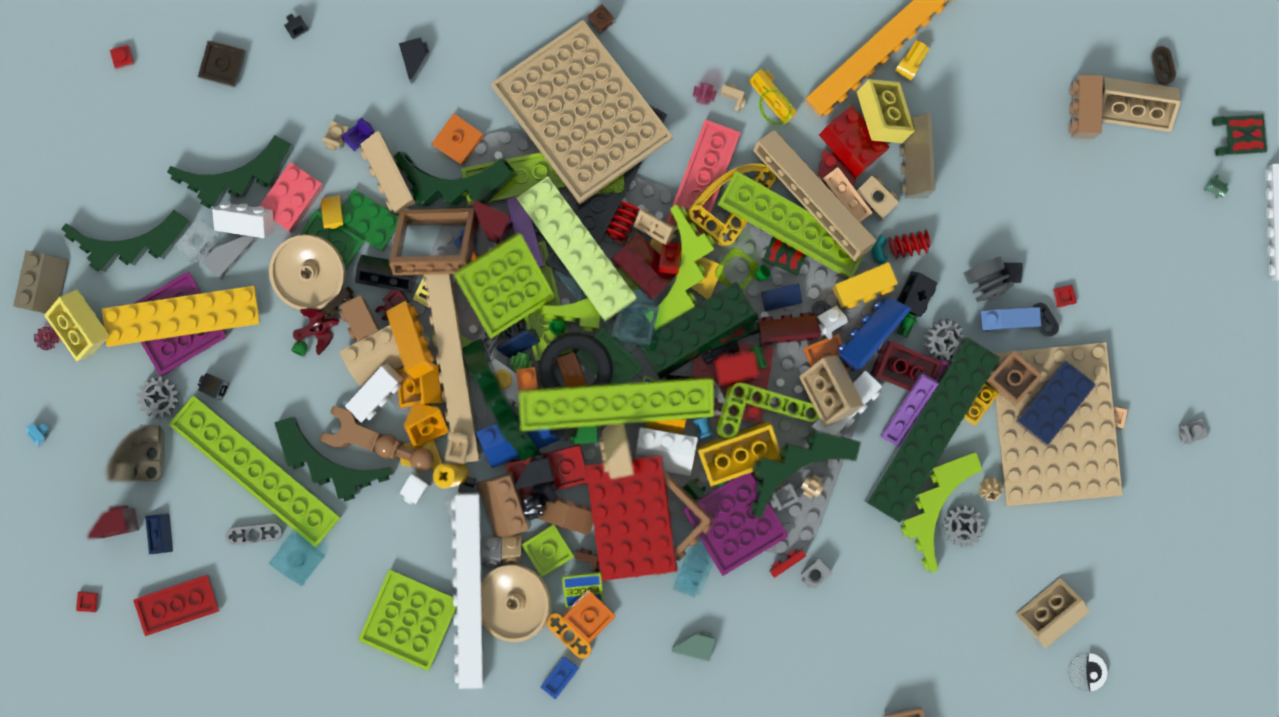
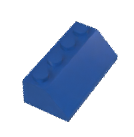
[837,297,911,371]
[476,414,560,468]

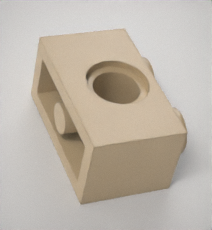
[857,176,899,220]

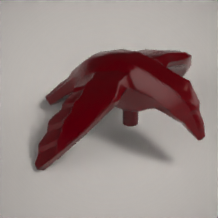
[293,308,339,355]

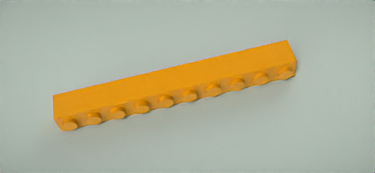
[805,0,954,117]

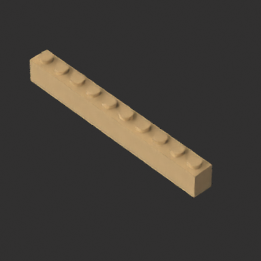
[423,274,481,464]

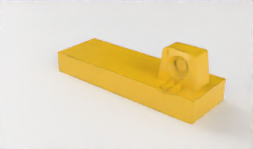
[749,69,798,125]

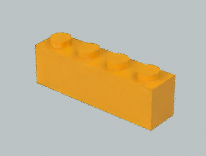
[386,301,434,380]

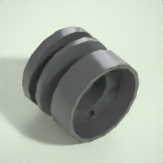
[964,256,1014,302]

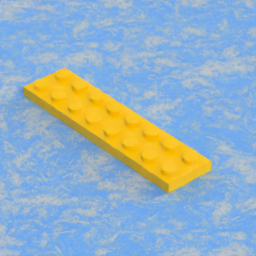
[101,286,260,347]

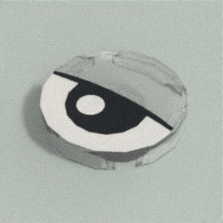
[1068,653,1108,692]

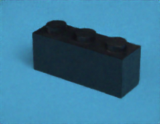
[355,254,416,293]

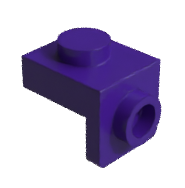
[342,118,374,152]

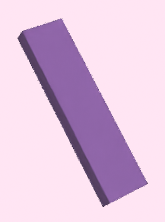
[506,195,545,268]
[880,373,939,446]

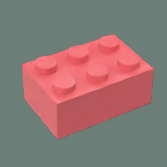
[260,162,325,233]

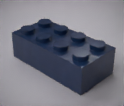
[1015,361,1097,446]

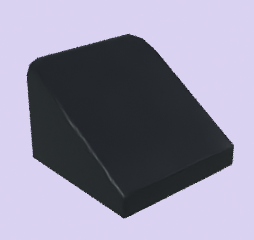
[1002,263,1023,283]

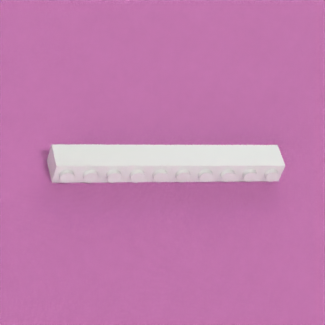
[452,492,482,689]

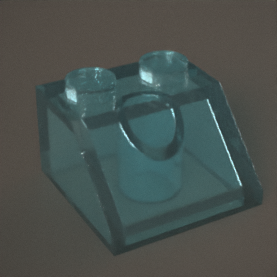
[612,301,659,345]
[269,532,326,586]
[673,552,711,597]

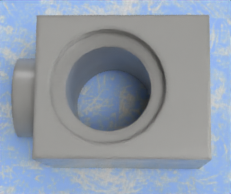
[801,558,832,589]

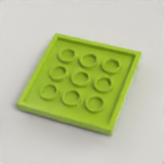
[453,232,556,338]
[358,569,457,672]

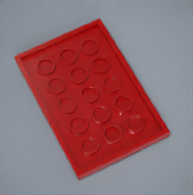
[586,455,678,581]

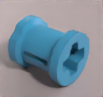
[693,417,714,439]

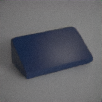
[761,283,802,312]
[496,329,540,358]
[145,514,173,554]

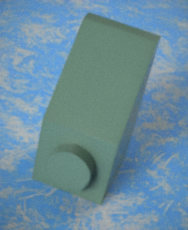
[672,631,715,661]

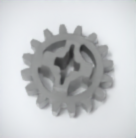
[924,318,965,361]
[137,377,180,418]
[942,506,985,547]

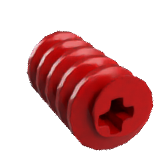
[606,201,640,245]
[888,229,930,260]

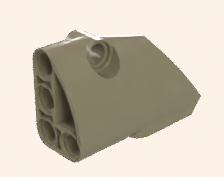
[106,425,165,482]

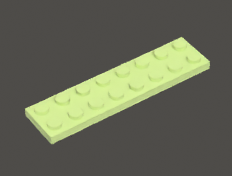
[517,176,637,321]

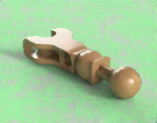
[320,406,434,472]

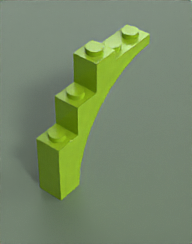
[646,204,716,330]
[540,239,639,332]
[900,452,983,573]

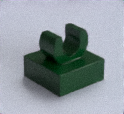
[683,479,706,501]

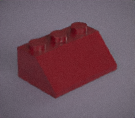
[473,200,513,245]
[610,232,677,300]
[758,312,820,345]
[87,505,139,539]

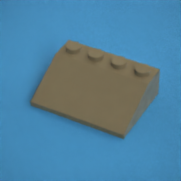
[899,113,935,199]

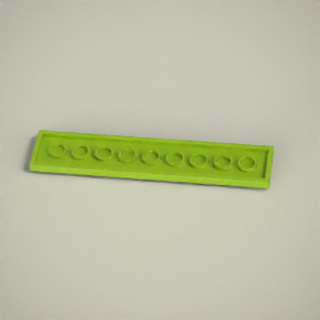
[519,377,714,431]
[168,395,341,548]

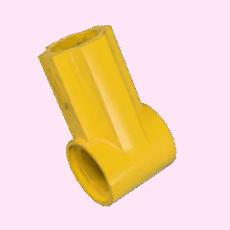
[895,40,930,81]

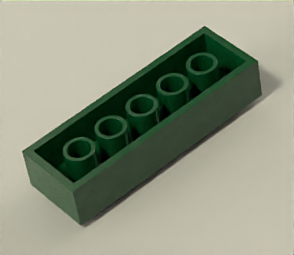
[638,281,759,379]

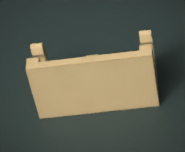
[634,208,678,245]

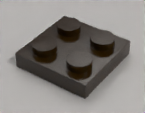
[198,40,246,88]

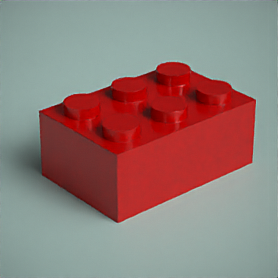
[819,105,890,178]
[714,350,759,386]

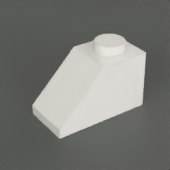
[400,474,431,505]

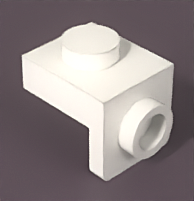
[817,306,848,340]

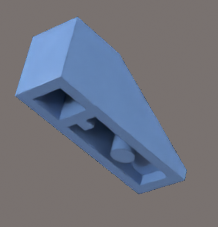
[981,307,1041,332]

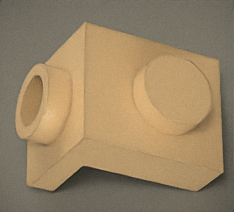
[720,84,746,113]
[445,432,469,464]
[502,535,522,565]

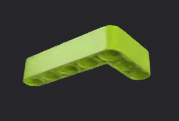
[717,383,819,438]

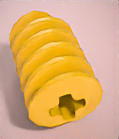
[433,462,469,488]

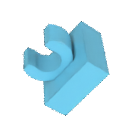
[26,423,49,447]

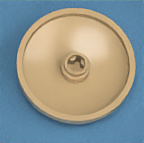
[269,234,346,310]
[480,564,551,642]

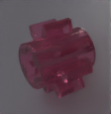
[693,82,717,105]
[34,327,59,350]

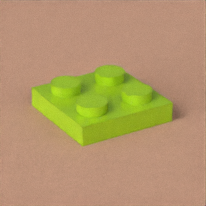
[522,525,574,577]

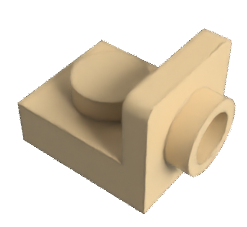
[322,121,350,150]

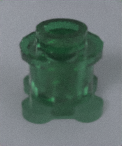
[1203,174,1229,199]

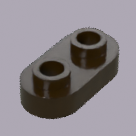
[1151,46,1176,85]
[321,286,354,318]

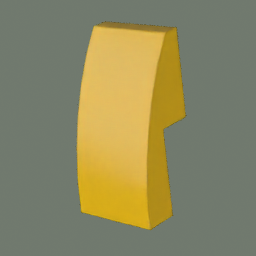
[321,195,343,229]
[964,384,999,426]

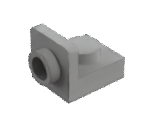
[1178,419,1208,444]

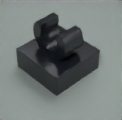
[284,13,309,40]
[458,477,479,493]
[532,481,558,503]

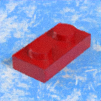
[659,242,682,274]
[769,549,807,578]

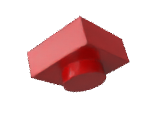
[110,45,134,69]

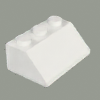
[635,427,698,476]

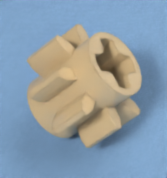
[801,474,825,498]
[978,477,1003,501]

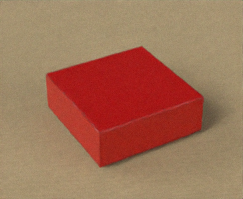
[1053,285,1077,308]
[76,591,98,612]

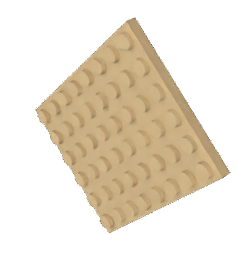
[490,20,673,204]
[992,342,1123,506]

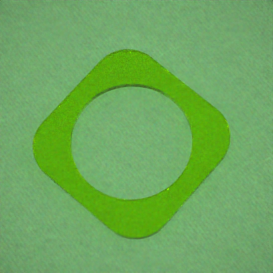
[715,248,758,291]

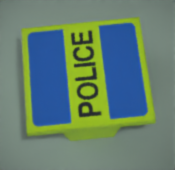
[562,572,604,608]

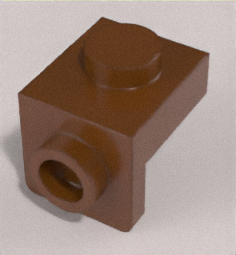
[574,548,600,573]

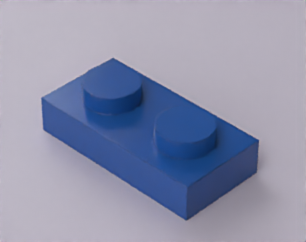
[540,656,579,699]

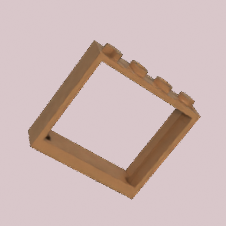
[389,208,478,275]
[657,471,715,576]

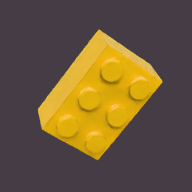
[832,262,898,310]

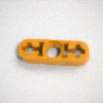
[547,613,591,658]

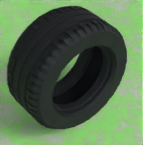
[539,332,613,389]

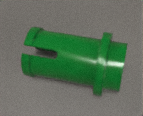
[897,313,917,338]
[749,345,768,369]

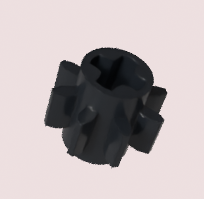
[501,320,524,339]
[522,494,546,519]

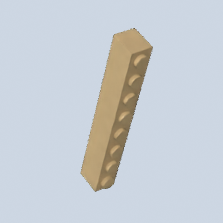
[753,130,876,261]

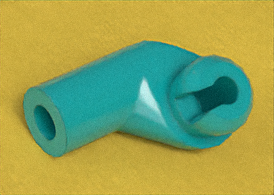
[872,235,888,264]

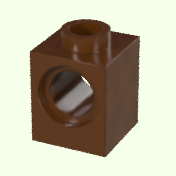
[588,4,615,35]

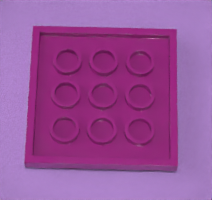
[133,271,228,376]
[683,473,789,576]

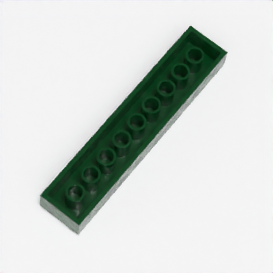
[864,337,1000,523]

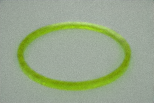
[759,90,791,125]

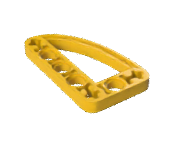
[686,163,776,246]

